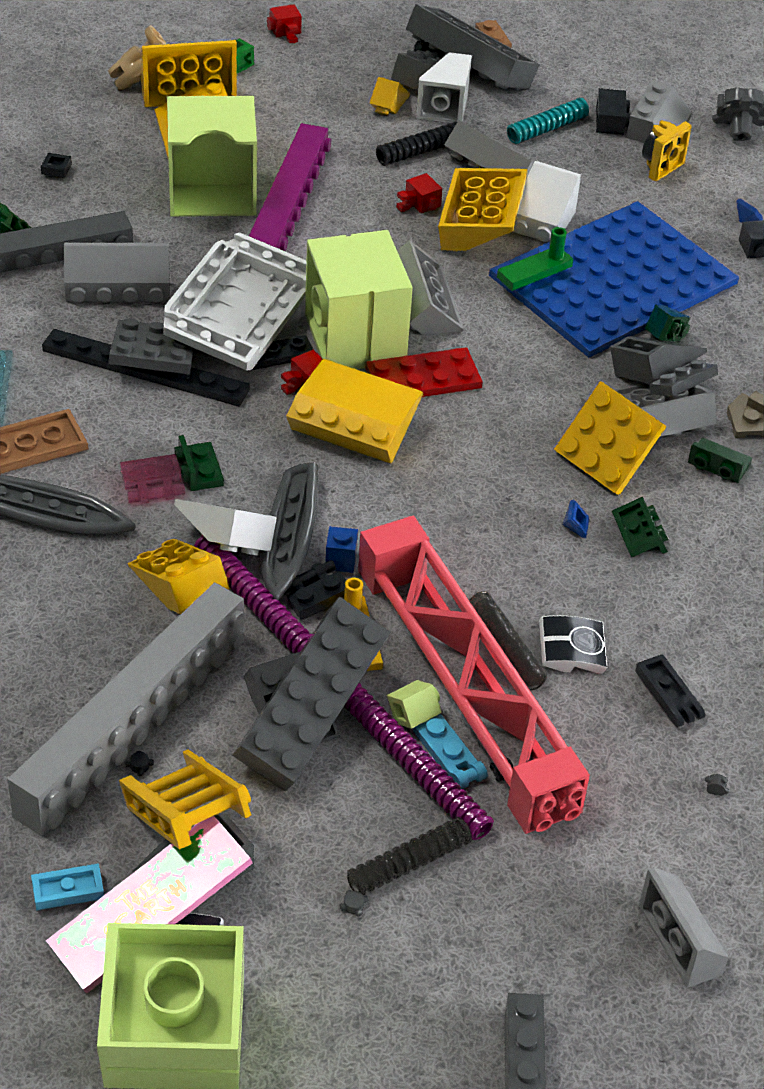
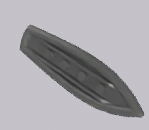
[260,462,318,600]
[0,474,136,534]

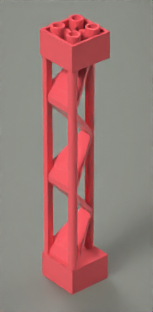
[358,515,590,834]

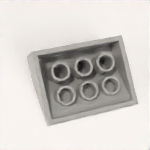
[581,383,717,440]

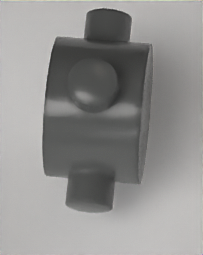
[705,774,729,796]
[340,890,369,916]

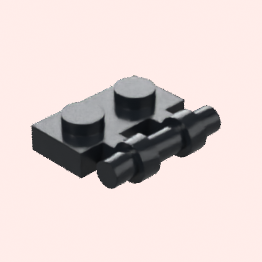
[283,560,346,620]

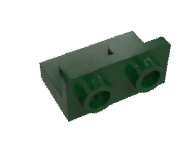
[174,435,224,491]
[688,437,752,483]
[612,496,669,557]

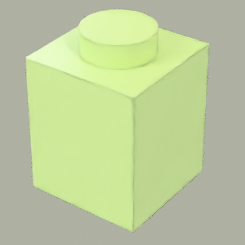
[387,680,442,729]

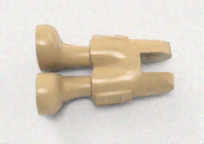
[108,25,166,90]

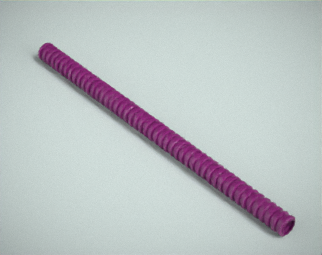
[194,535,494,840]

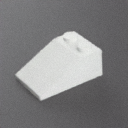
[174,499,277,555]

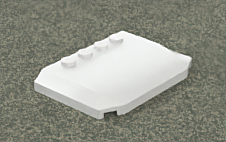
[163,233,306,371]

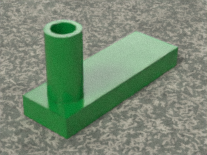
[497,227,573,291]

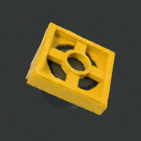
[642,120,691,181]

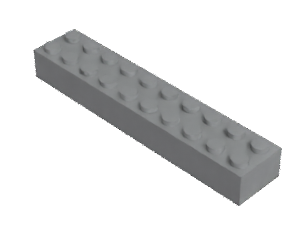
[8,582,245,837]

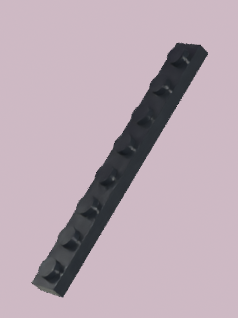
[42,329,250,407]

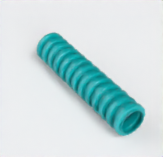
[507,97,589,144]

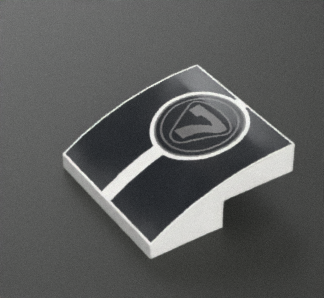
[539,615,608,674]

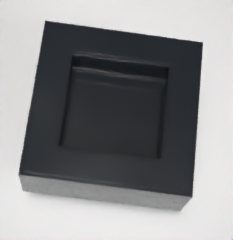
[41,153,72,178]

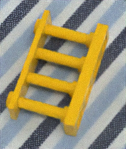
[119,749,251,850]

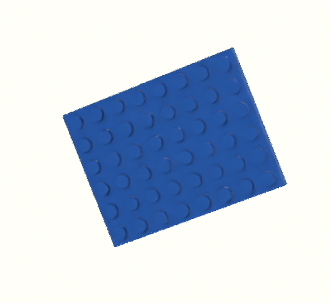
[489,201,739,358]

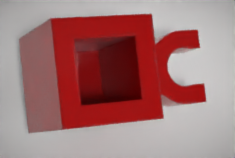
[267,4,302,44]
[396,173,443,214]
[281,349,323,395]

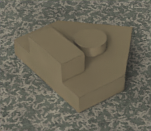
[727,391,764,438]

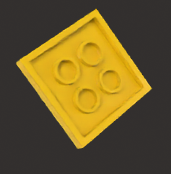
[554,381,667,495]

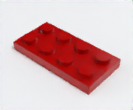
[365,347,483,397]

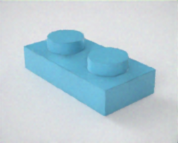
[31,863,104,911]

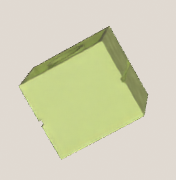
[167,96,257,217]
[305,230,413,369]
[97,923,244,1089]

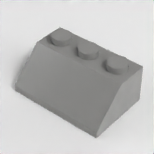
[627,81,692,143]
[639,867,728,988]

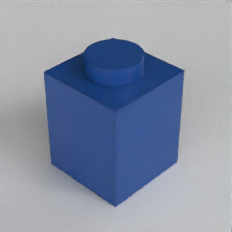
[325,526,358,573]

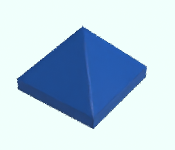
[736,198,763,222]
[563,499,589,538]

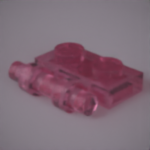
[120,454,185,504]

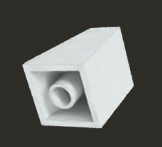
[416,53,472,123]
[513,161,581,242]

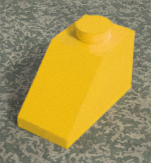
[370,77,410,116]

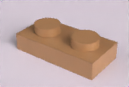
[475,20,512,48]

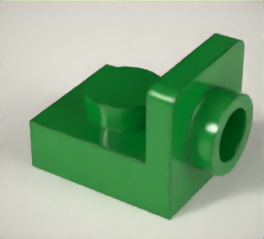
[236,38,254,74]

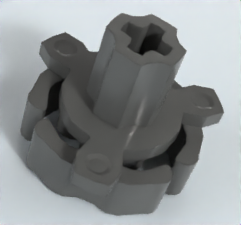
[712,87,764,141]

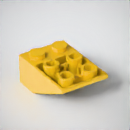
[127,539,230,614]

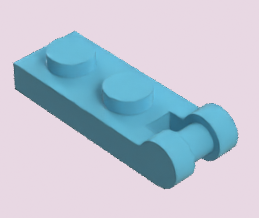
[413,714,488,789]

